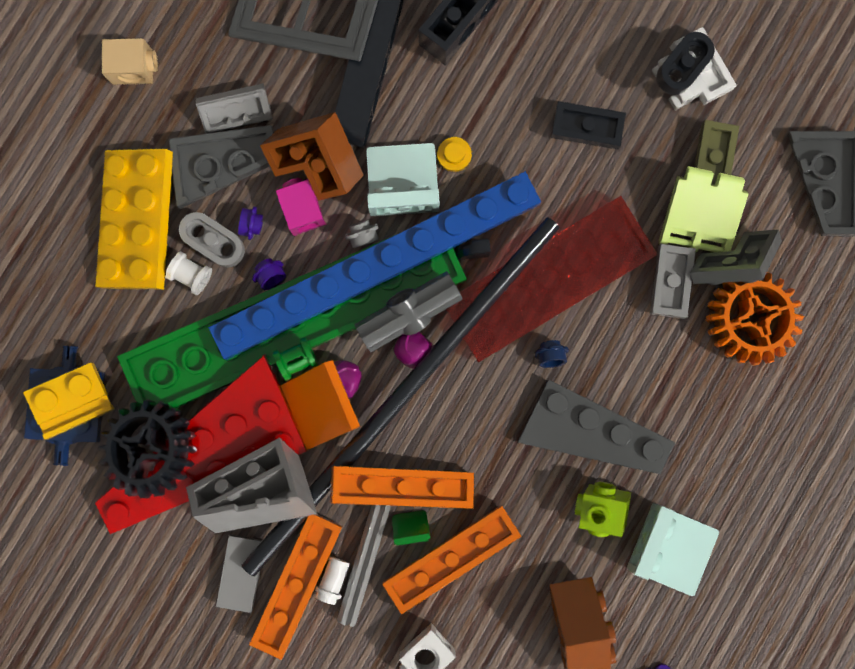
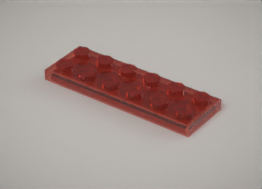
[445,196,658,363]

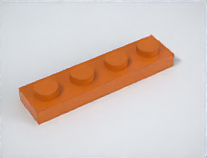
[330,466,474,509]
[382,505,522,615]
[249,514,343,660]

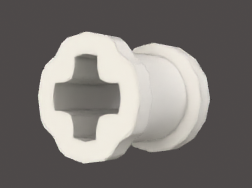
[165,251,212,295]

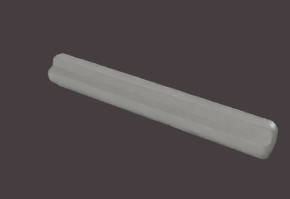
[337,505,391,627]

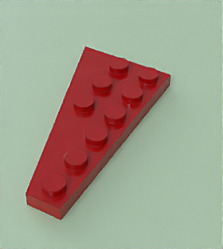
[95,354,307,534]

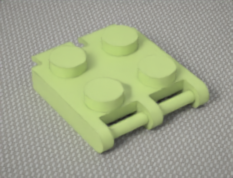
[659,166,749,252]

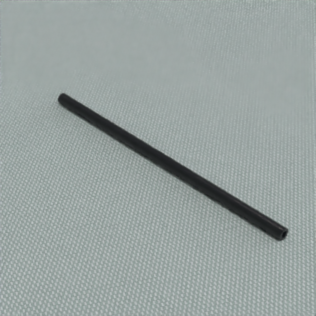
[241,217,560,577]

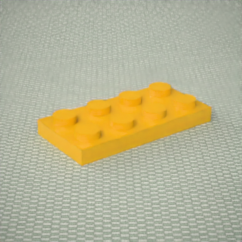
[95,149,173,290]

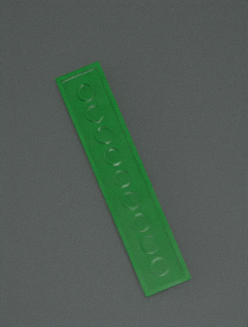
[117,233,467,409]

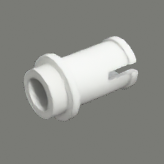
[314,556,350,605]

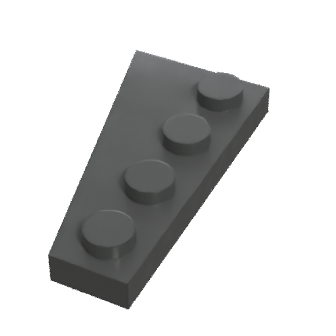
[517,380,675,474]

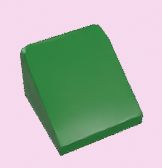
[392,510,430,546]

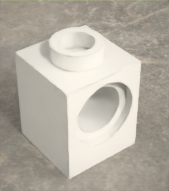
[399,623,456,669]

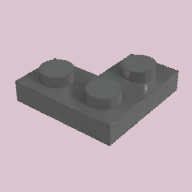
[690,229,782,285]

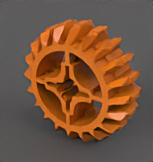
[705,272,805,365]

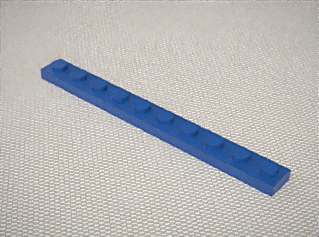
[208,171,541,360]

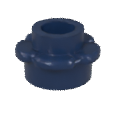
[535,340,569,368]

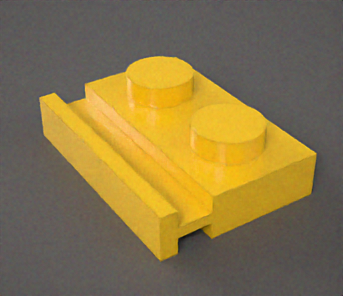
[23,362,115,440]

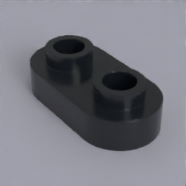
[656,32,715,95]

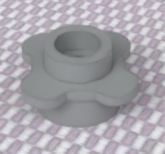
[345,220,379,248]

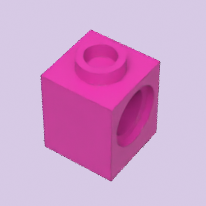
[276,178,326,236]

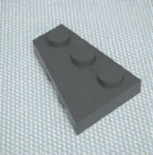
[169,125,274,209]
[788,131,855,237]

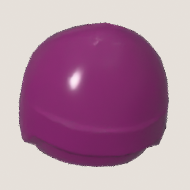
[393,331,434,369]
[334,360,362,398]

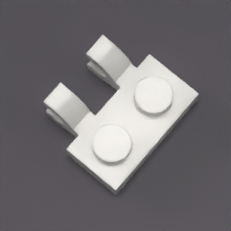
[652,27,737,111]

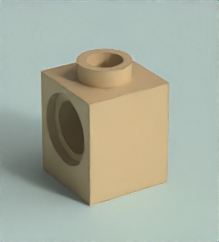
[102,38,158,85]

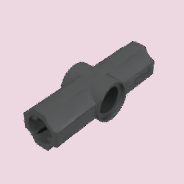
[355,271,463,352]

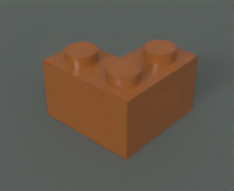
[260,112,364,201]
[550,577,616,669]

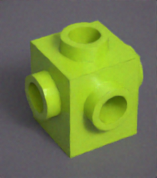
[575,482,632,537]

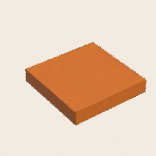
[280,360,360,450]

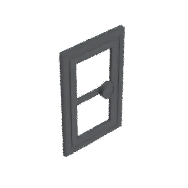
[228,0,378,61]

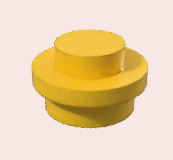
[437,137,472,172]

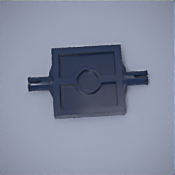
[24,346,105,466]

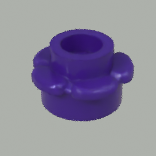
[238,206,263,240]
[252,259,286,290]

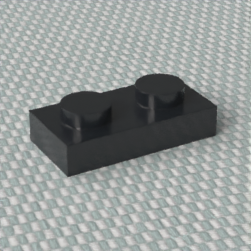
[551,101,626,150]

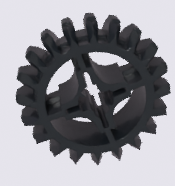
[97,400,197,498]

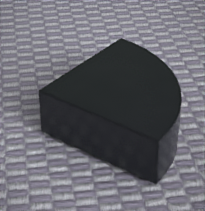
[454,238,491,260]

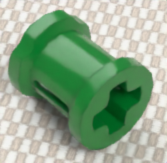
[273,337,319,381]

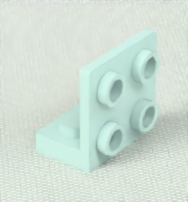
[366,143,440,216]
[627,503,719,596]

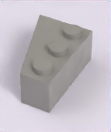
[186,438,317,533]

